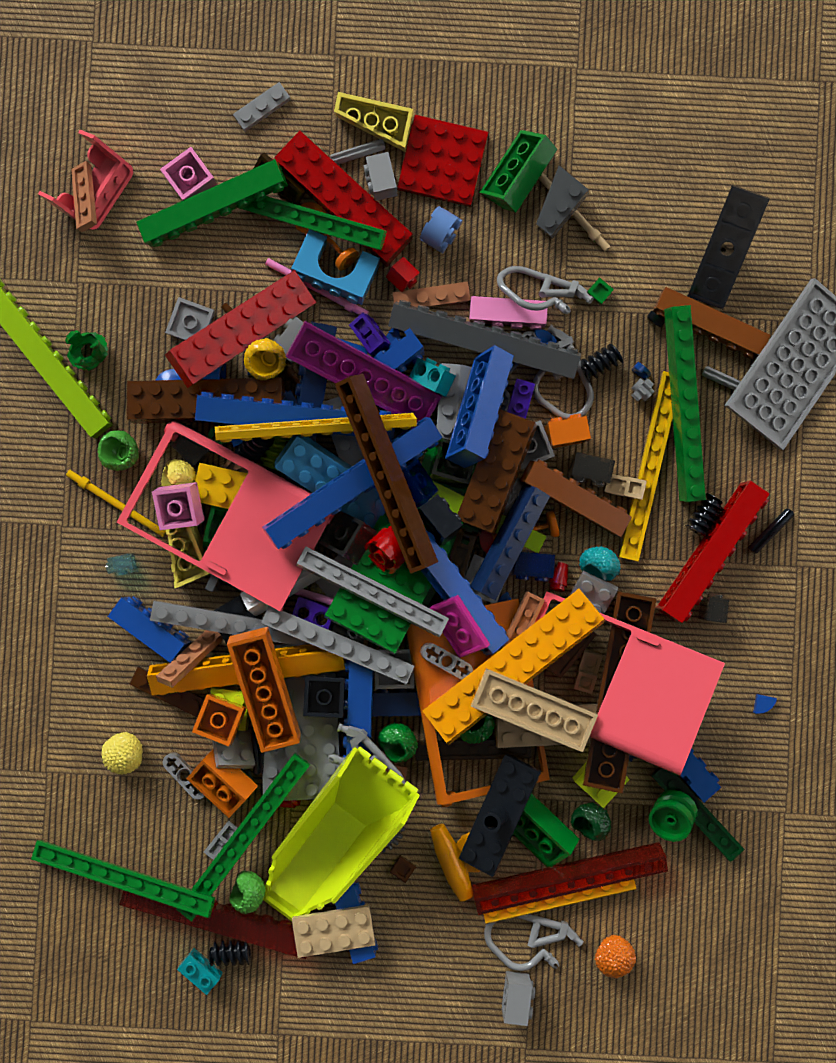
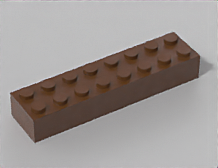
[127,377,285,424]

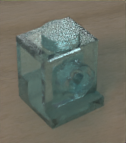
[106,553,138,576]

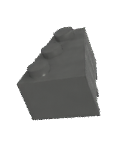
[536,166,589,239]

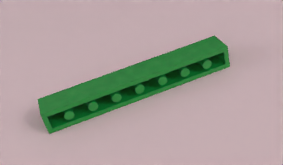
[136,159,288,247]

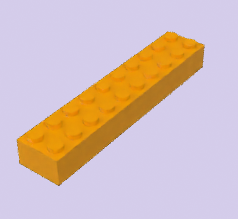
[423,589,604,745]

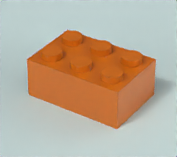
[186,749,258,818]

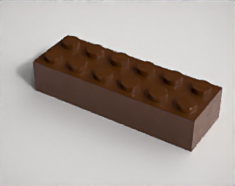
[458,409,537,535]

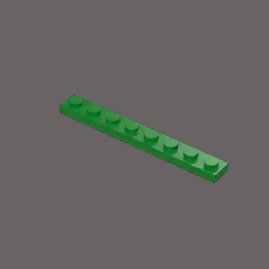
[242,196,387,250]

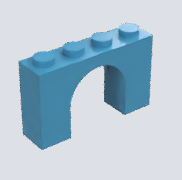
[291,229,380,305]

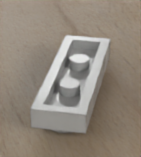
[233,82,291,132]

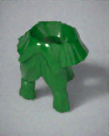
[65,330,108,371]

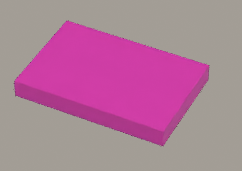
[430,595,490,658]

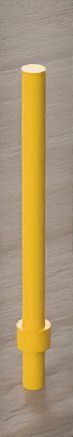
[66,470,166,537]

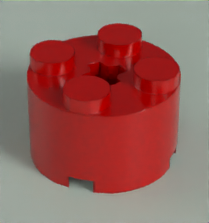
[365,526,405,574]

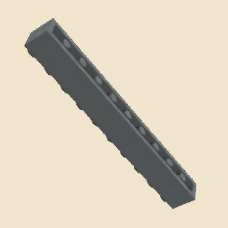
[388,300,581,379]

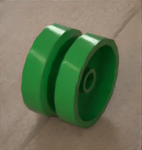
[649,790,698,842]

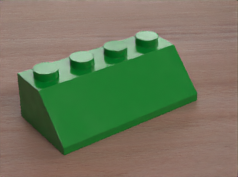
[479,130,558,213]
[513,794,580,868]

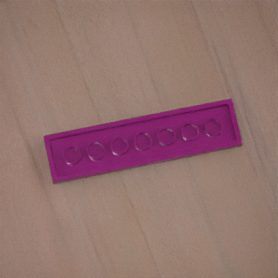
[286,321,442,422]

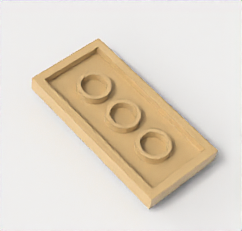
[292,904,375,958]

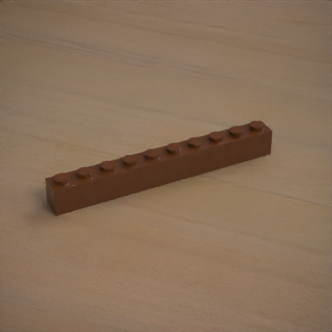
[335,374,438,574]

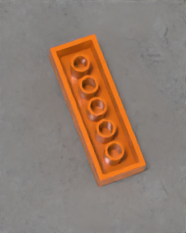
[227,626,301,753]

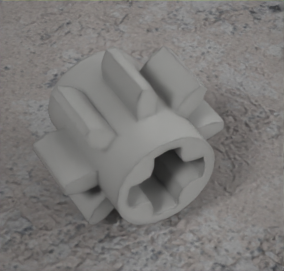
[631,378,654,401]

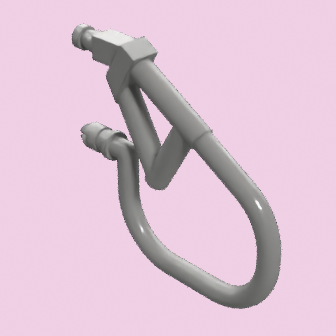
[497,266,594,314]
[533,325,594,420]
[328,724,405,784]
[484,914,584,971]

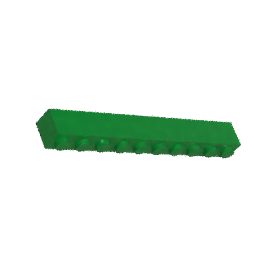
[664,305,706,502]

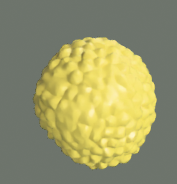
[161,459,196,486]
[101,732,143,775]

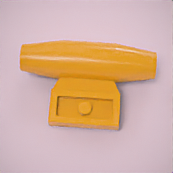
[430,824,480,902]

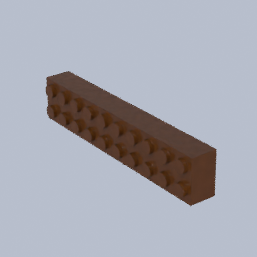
[583,591,657,794]

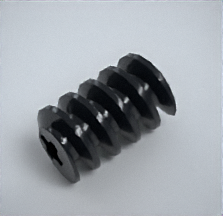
[581,344,624,383]
[235,437,274,463]
[685,493,725,537]
[209,940,251,967]

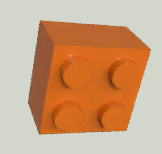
[544,414,591,448]
[192,693,247,746]

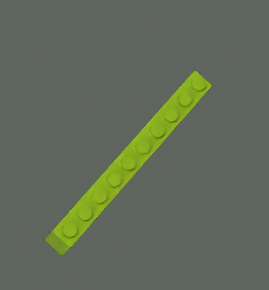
[0,279,113,439]

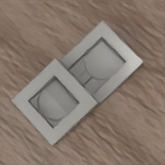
[204,821,237,860]

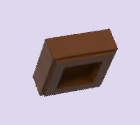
[390,855,416,883]

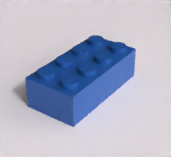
[107,596,191,663]

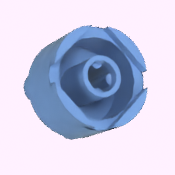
[420,206,463,253]

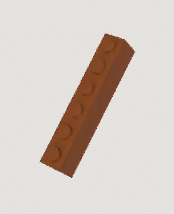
[653,287,770,359]
[519,459,632,537]

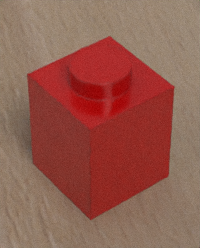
[386,257,420,292]

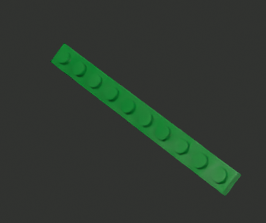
[176,753,310,922]
[31,840,216,918]

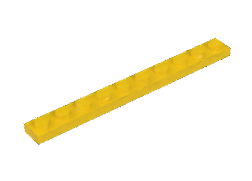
[619,371,673,562]
[215,413,417,442]

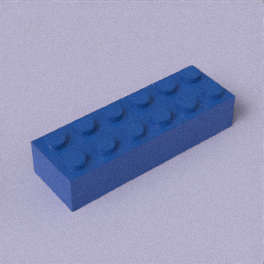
[445,345,514,468]

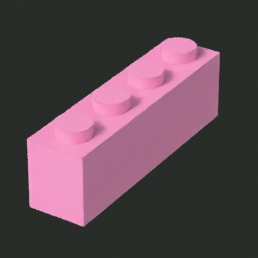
[469,296,547,330]

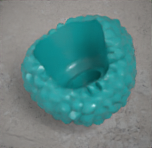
[579,546,621,581]

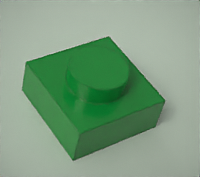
[587,277,614,305]

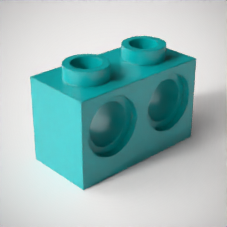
[409,358,456,397]
[177,948,223,995]

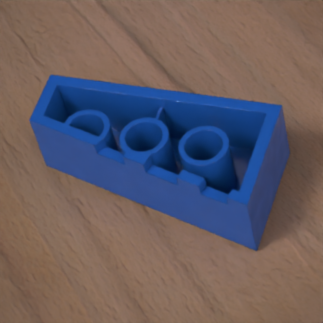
[374,328,424,374]
[680,748,721,802]

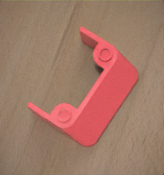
[38,130,133,230]

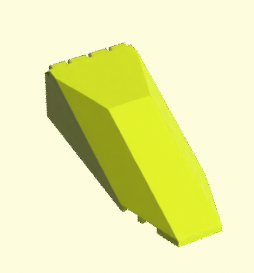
[263,747,420,921]

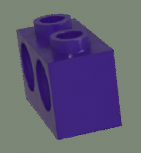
[349,313,391,356]
[507,379,535,419]
[292,596,333,630]

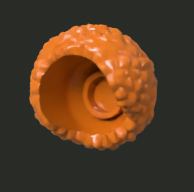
[595,935,636,978]

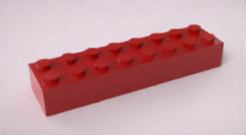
[274,130,413,267]
[165,270,316,388]
[655,480,770,623]

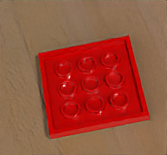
[397,115,488,207]

